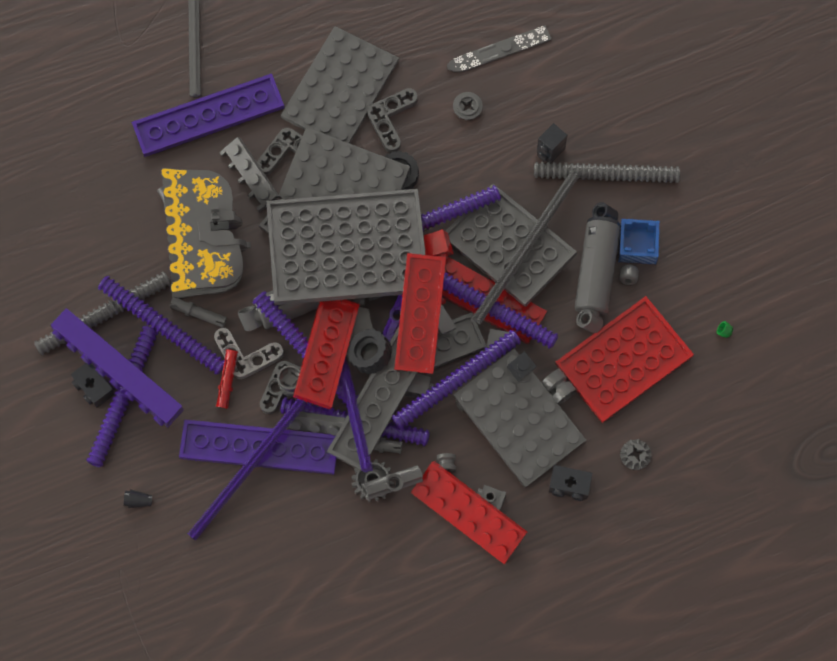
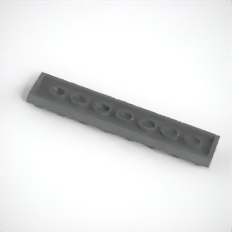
[327,327,438,471]

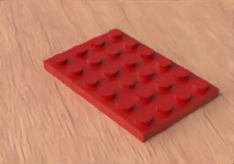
[555,296,694,424]

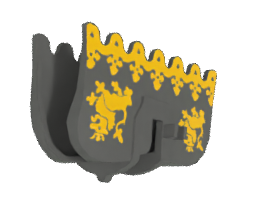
[161,168,251,299]

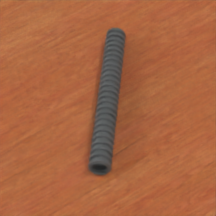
[534,162,680,183]
[34,271,171,356]

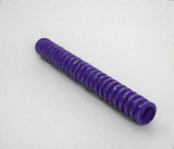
[421,185,501,232]
[443,273,558,349]
[98,275,225,375]
[252,291,359,407]
[86,326,159,467]
[392,330,521,430]
[280,397,430,447]

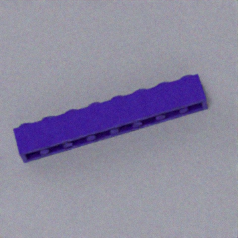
[51,308,184,427]

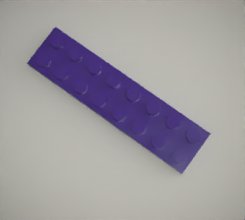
[132,74,285,157]
[179,419,336,475]

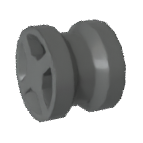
[437,453,456,473]

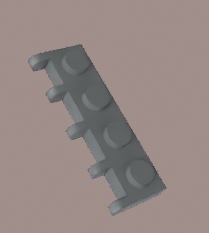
[220,137,280,212]

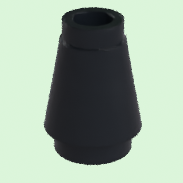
[123,489,152,508]

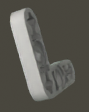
[214,328,284,379]

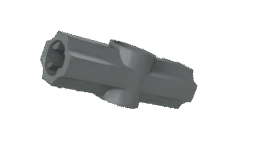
[362,465,423,500]

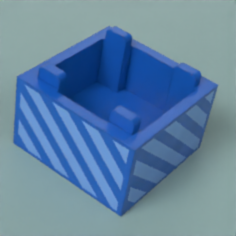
[618,219,660,264]

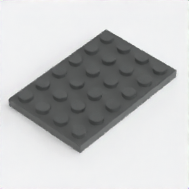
[281,26,399,144]
[279,127,411,200]
[446,184,577,307]
[453,349,586,488]

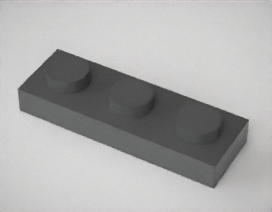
[286,410,345,436]

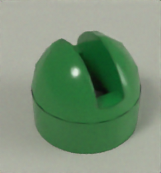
[716,321,733,338]

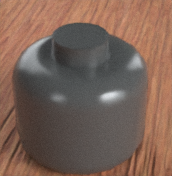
[619,264,639,285]

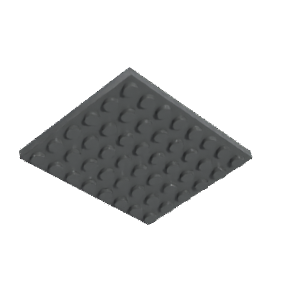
[266,189,425,305]

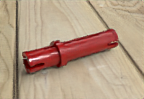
[216,349,238,409]

